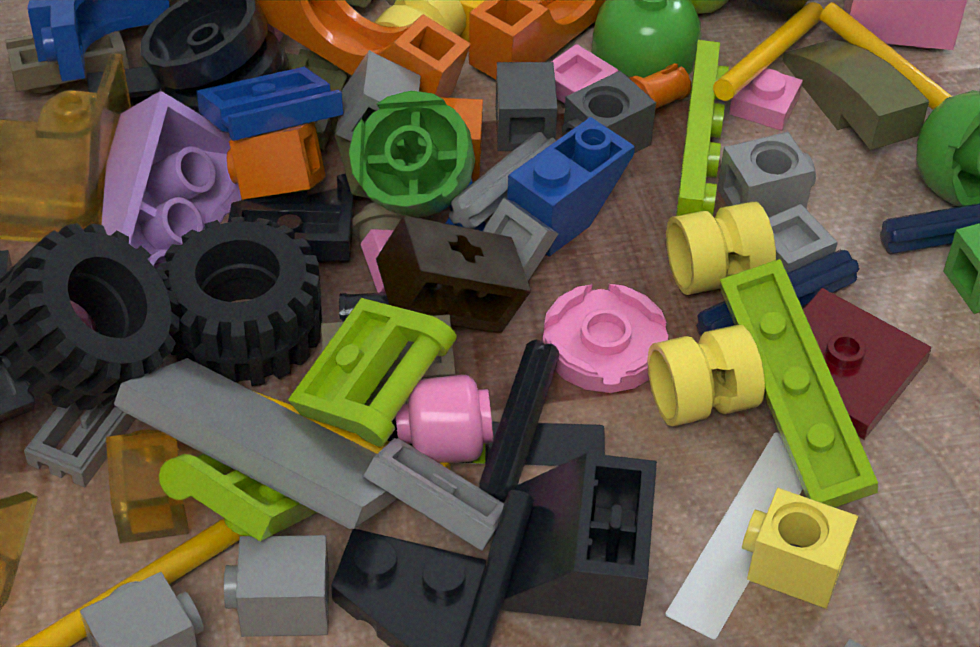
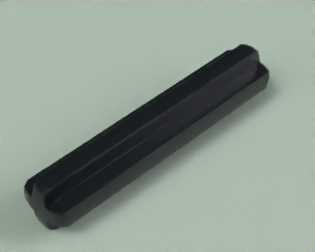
[479,339,560,503]

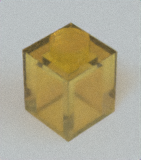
[106,429,189,544]

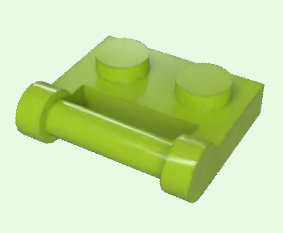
[288,298,457,447]
[159,454,318,542]

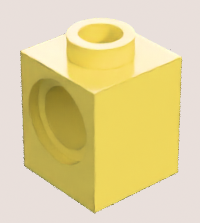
[742,487,858,609]

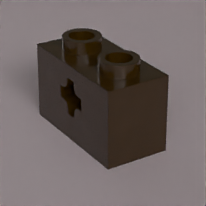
[376,215,531,333]

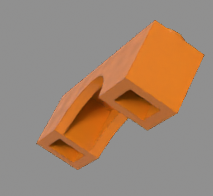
[257,0,471,98]
[469,0,606,80]

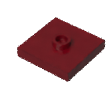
[803,288,932,440]

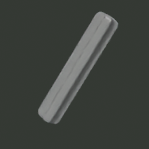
[449,132,556,229]

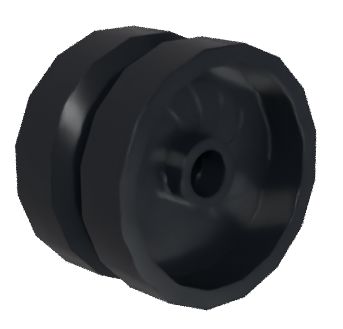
[141,0,289,115]

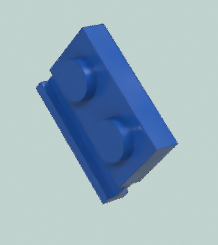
[197,66,343,141]

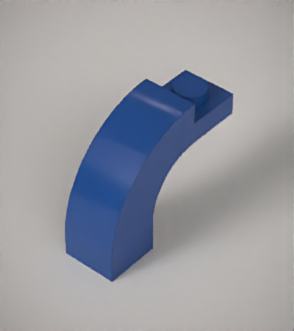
[27,0,170,82]

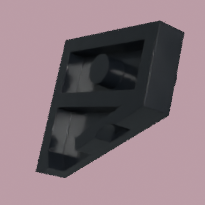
[228,173,356,262]
[331,529,487,647]

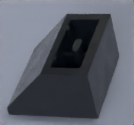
[502,453,657,626]

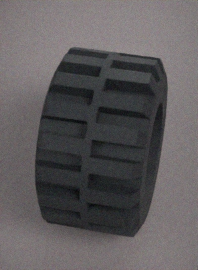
[158,217,323,386]
[0,223,180,410]

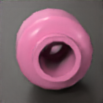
[396,375,493,463]

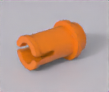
[629,63,692,110]

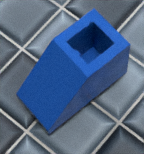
[507,117,635,257]

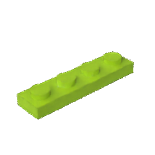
[676,40,729,216]
[720,259,878,508]

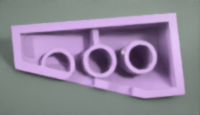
[102,91,242,269]

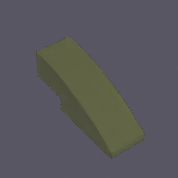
[783,40,929,150]

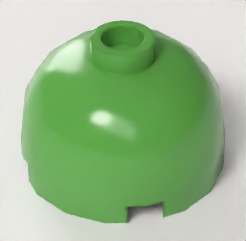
[591,0,702,78]
[916,90,980,207]
[349,91,475,218]

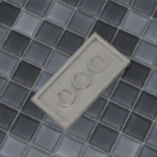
[114,358,398,529]

